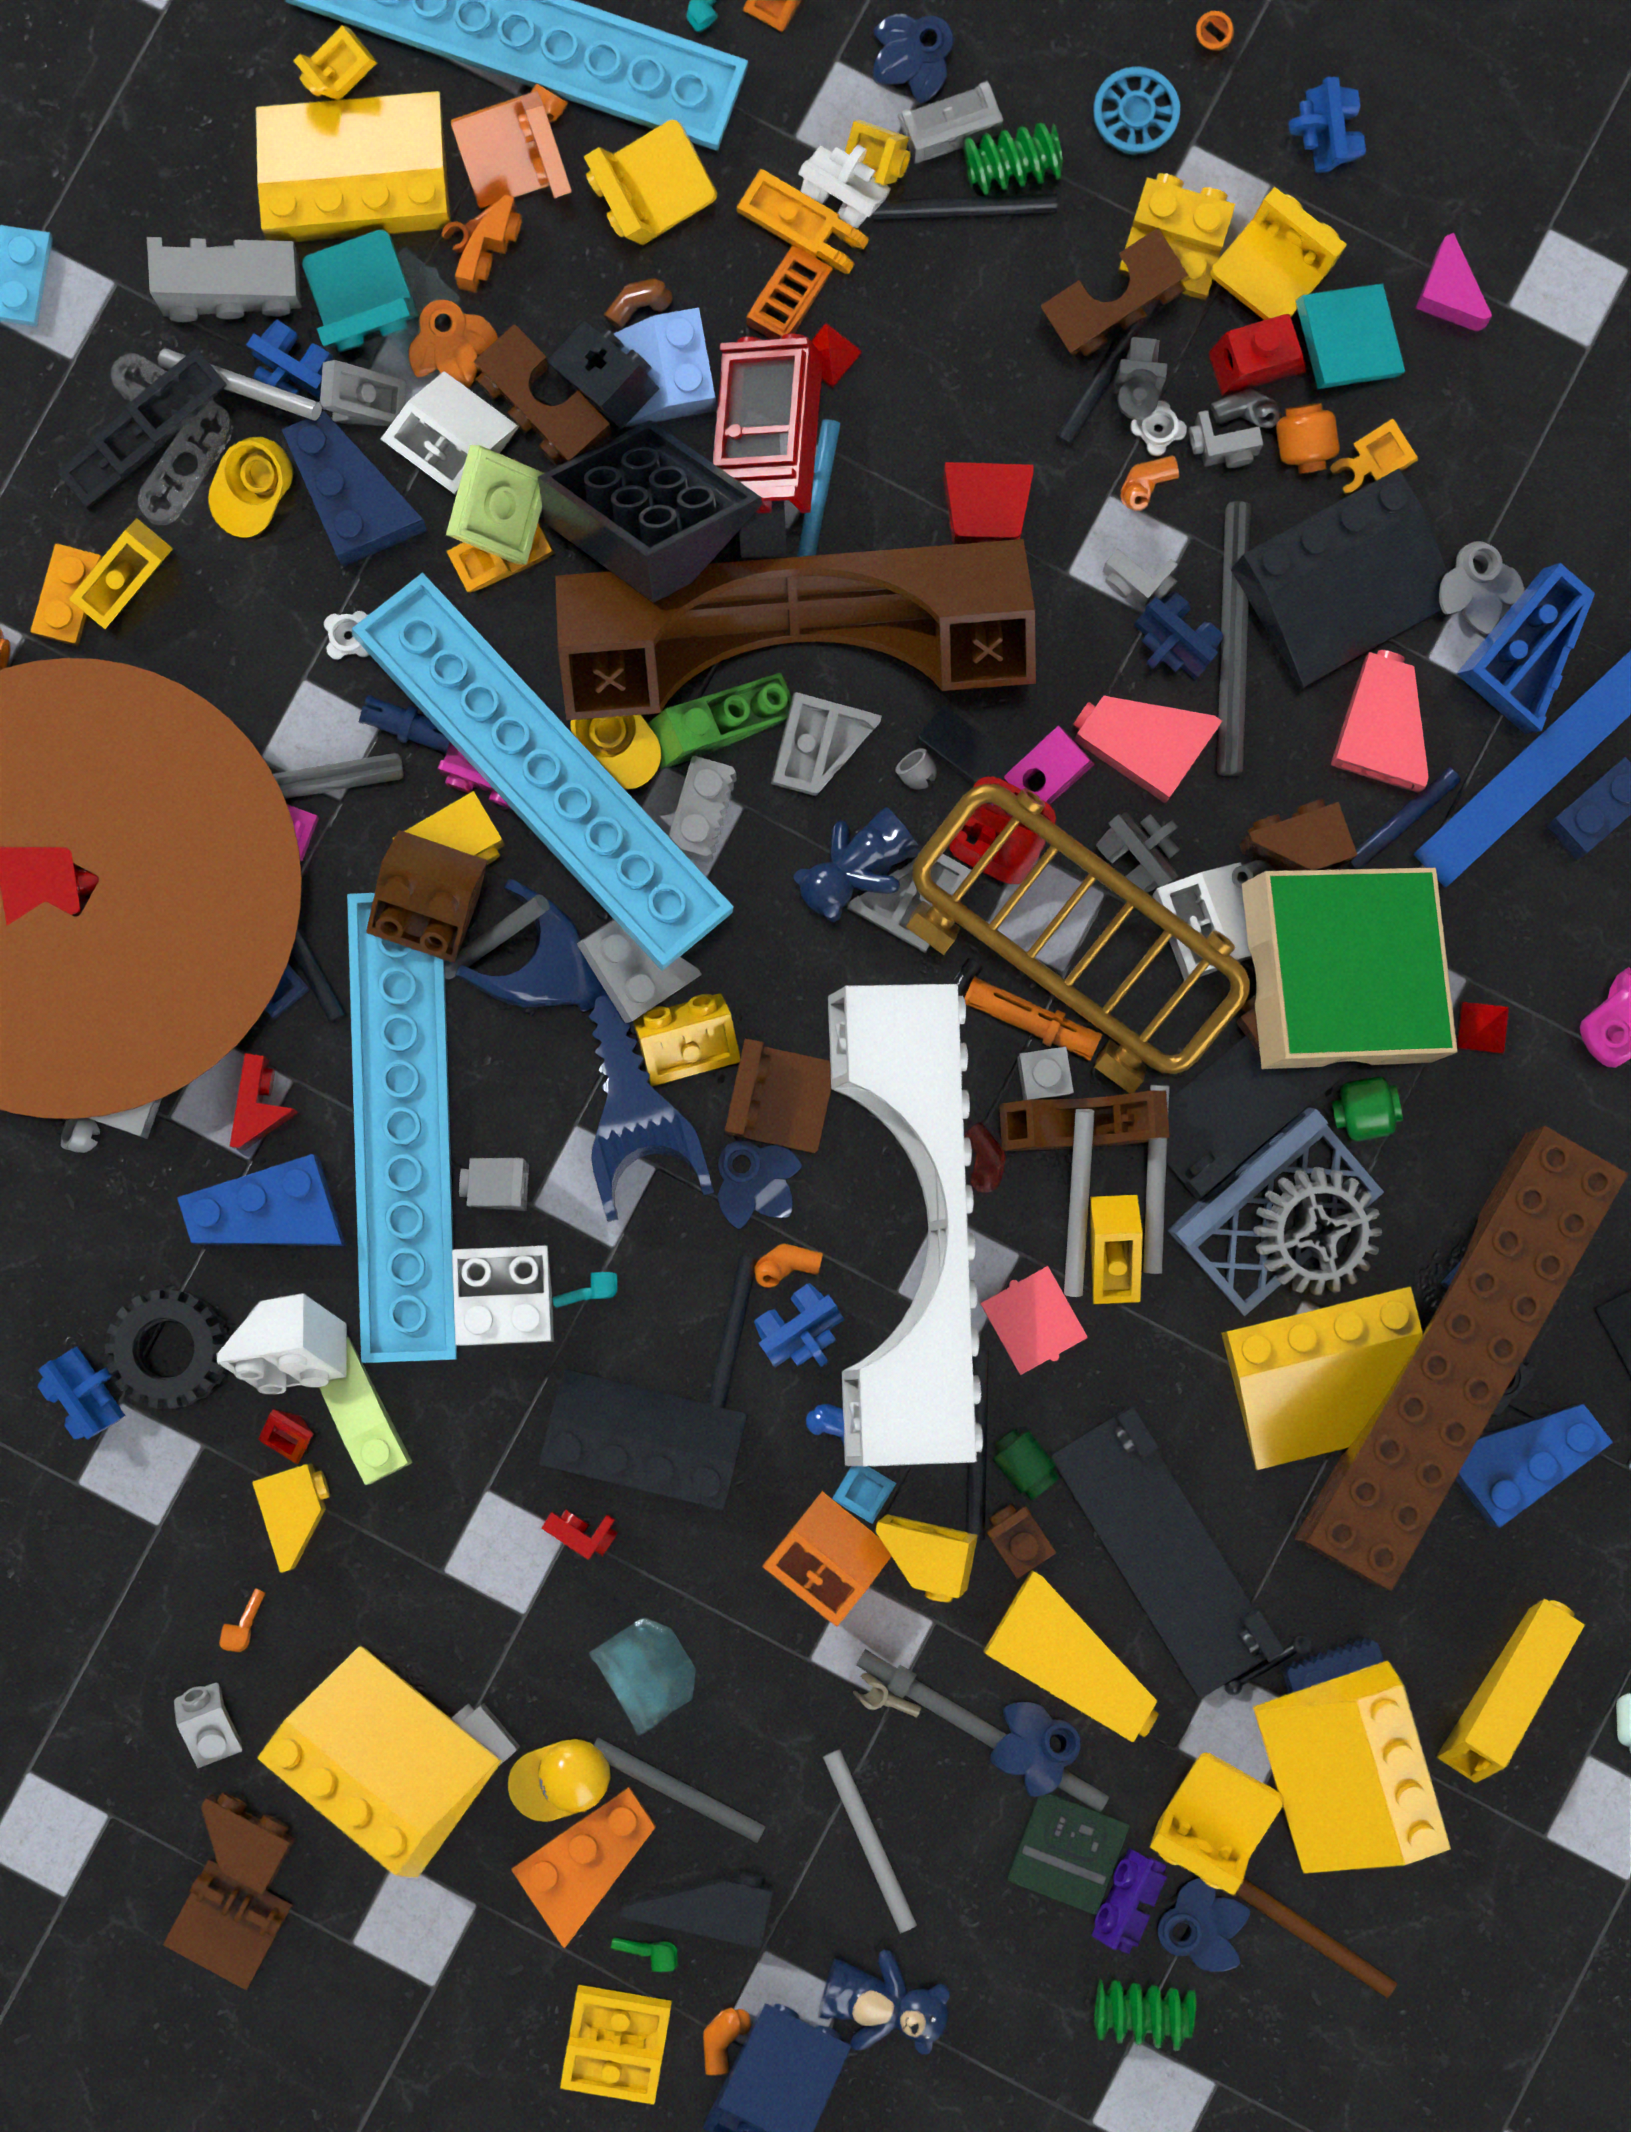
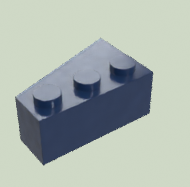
[282,411,428,567]

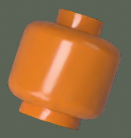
[1276,403,1340,473]

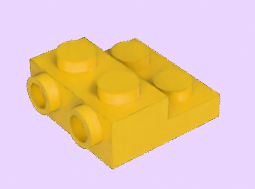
[1118,174,1235,300]

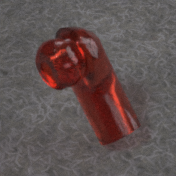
[964,1121,1006,1193]

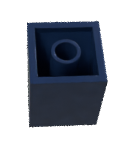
[703,2003,851,2132]

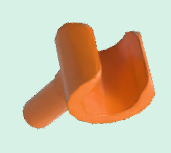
[442,203,496,253]
[220,1588,266,1652]

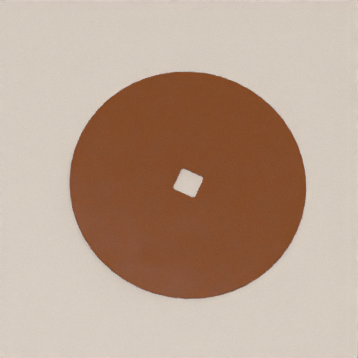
[0,658,302,1119]

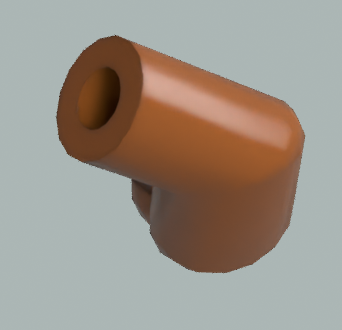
[603,278,672,329]

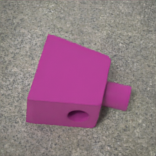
[991,726,1095,816]

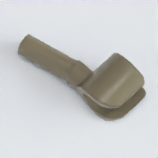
[853,1673,921,1717]

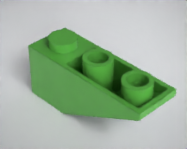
[648,673,792,769]

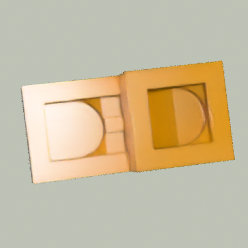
[447,521,556,593]

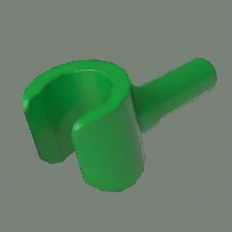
[611,1938,678,1972]

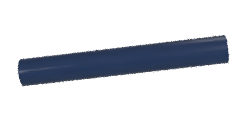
[1348,767,1461,869]

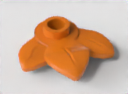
[408,299,498,389]

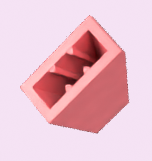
[1331,650,1429,793]
[1073,696,1222,804]

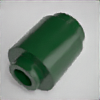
[992,1428,1060,1500]

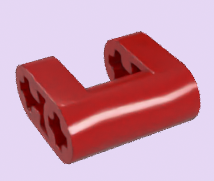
[949,777,1056,885]

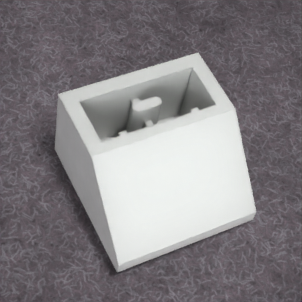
[381,371,519,495]
[1152,862,1252,981]
[452,1246,554,1346]
[217,1294,347,1395]

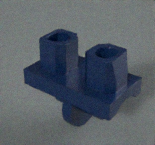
[1134,592,1223,680]

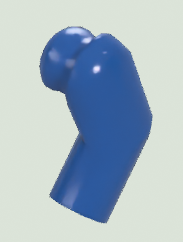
[806,1404,844,1445]

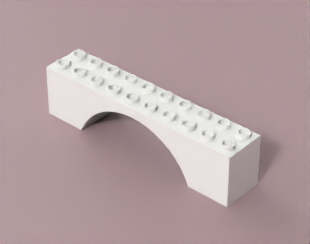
[828,984,983,1466]

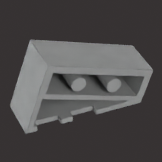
[147,237,301,322]

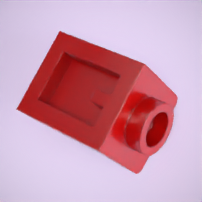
[541,1509,618,1560]

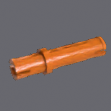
[964,976,1102,1061]

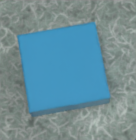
[832,1466,896,1524]

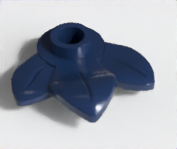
[873,14,954,104]
[718,1141,802,1229]
[991,1702,1081,1797]
[1158,1878,1250,1972]

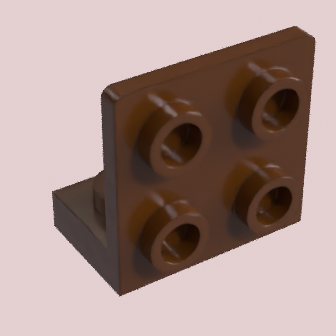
[725,1038,831,1153]

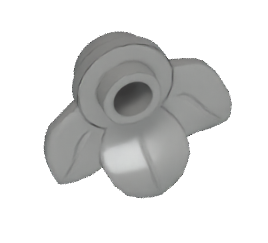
[1439,541,1524,635]

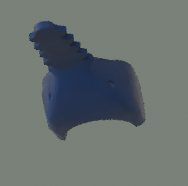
[455,879,637,1035]
[589,995,714,1222]

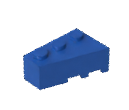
[1456,563,1595,734]
[177,1154,347,1246]
[1455,1404,1613,1528]

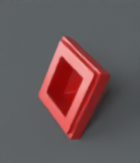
[811,323,862,388]
[1457,1002,1509,1054]
[258,1409,313,1464]

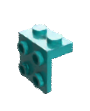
[302,230,419,352]

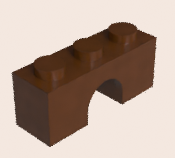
[1041,228,1190,357]
[474,324,612,467]

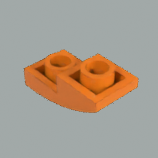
[455,195,522,293]

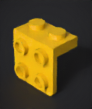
[584,120,717,245]
[1210,187,1347,320]
[1150,1752,1284,1896]

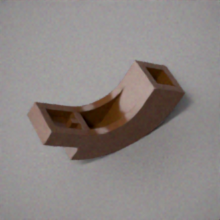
[999,1090,1170,1151]

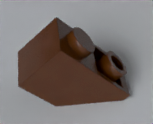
[201,1792,295,1895]

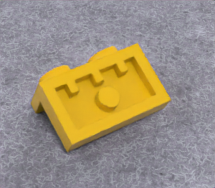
[633,994,741,1086]

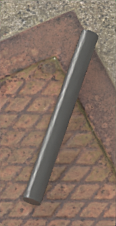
[594,1738,766,1843]

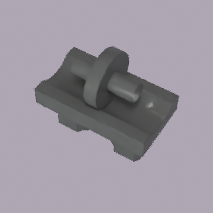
[1113,337,1167,420]
[1096,811,1180,893]

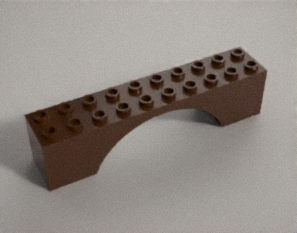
[555,539,1036,720]
[1294,1126,1628,1591]

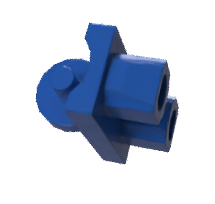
[1288,77,1366,173]
[246,320,334,399]
[754,1283,845,1368]
[38,1346,125,1439]

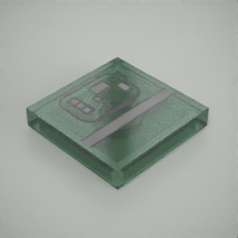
[1007,1793,1130,1915]

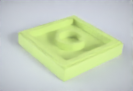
[446,445,544,565]

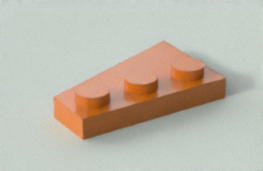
[511,1786,656,1948]

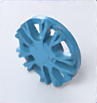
[1094,67,1180,155]

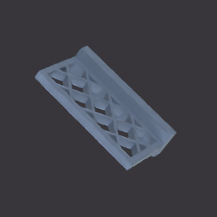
[1167,1107,1384,1316]

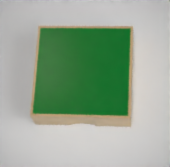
[1242,868,1457,1069]

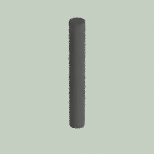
[444,894,550,979]

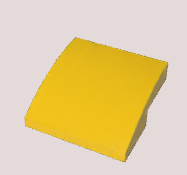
[560,1985,672,2105]

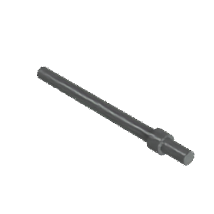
[856,1649,1109,1813]

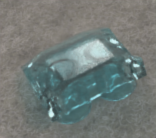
[589,1617,696,1736]

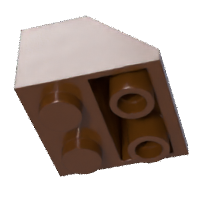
[1239,799,1357,871]
[366,830,488,963]

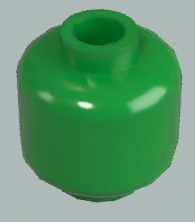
[1332,1076,1403,1141]

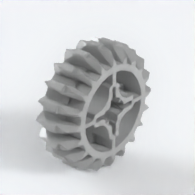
[1253,1167,1382,1295]

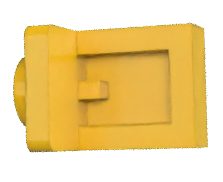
[294,26,377,100]
[845,119,910,186]

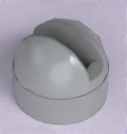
[896,748,937,790]
[61,1118,100,1153]

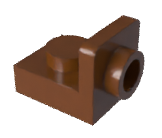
[985,1503,1056,1579]

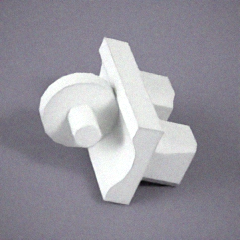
[798,145,891,228]

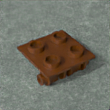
[163,1859,293,1990]

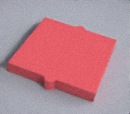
[980,1266,1088,1375]

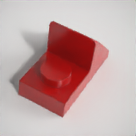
[230,1053,298,1151]

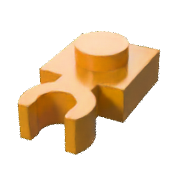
[1330,419,1418,496]

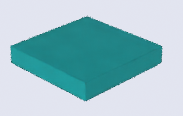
[1295,284,1405,389]

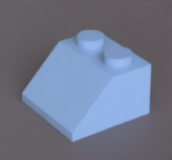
[614,308,716,427]

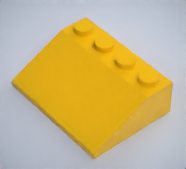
[256,92,451,242]
[1221,1287,1423,1470]
[257,1646,502,1878]
[1252,1661,1451,1873]

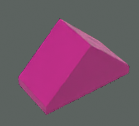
[1416,233,1492,331]

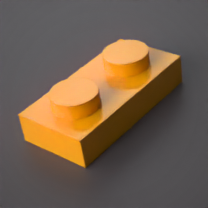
[30,543,102,647]

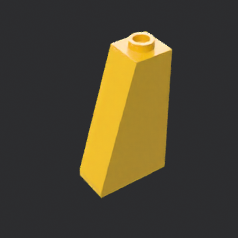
[983,1570,1159,1742]
[1436,1599,1585,1783]

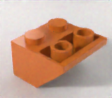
[763,1491,892,1627]

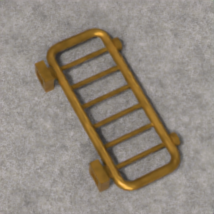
[906,784,1250,1093]

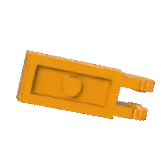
[737,169,869,274]

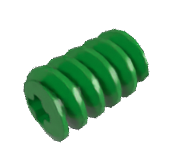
[963,123,1063,194]
[1094,1979,1196,2051]

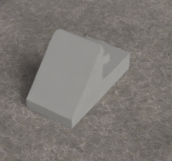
[320,360,406,426]

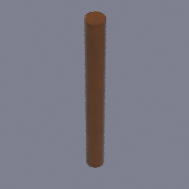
[1235,1878,1397,1998]

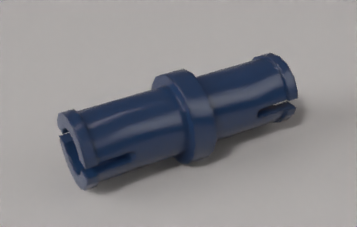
[359,695,450,754]

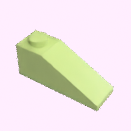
[319,1337,413,1485]

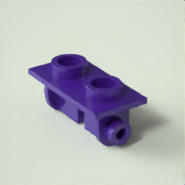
[1091,1848,1168,1954]

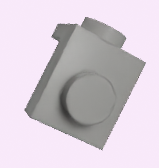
[1189,410,1263,468]
[1102,548,1178,607]
[174,1683,242,1768]

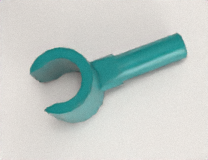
[686,0,718,32]
[553,1272,617,1308]

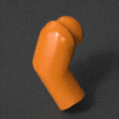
[1121,456,1179,511]
[755,1244,823,1288]
[703,2008,752,2075]

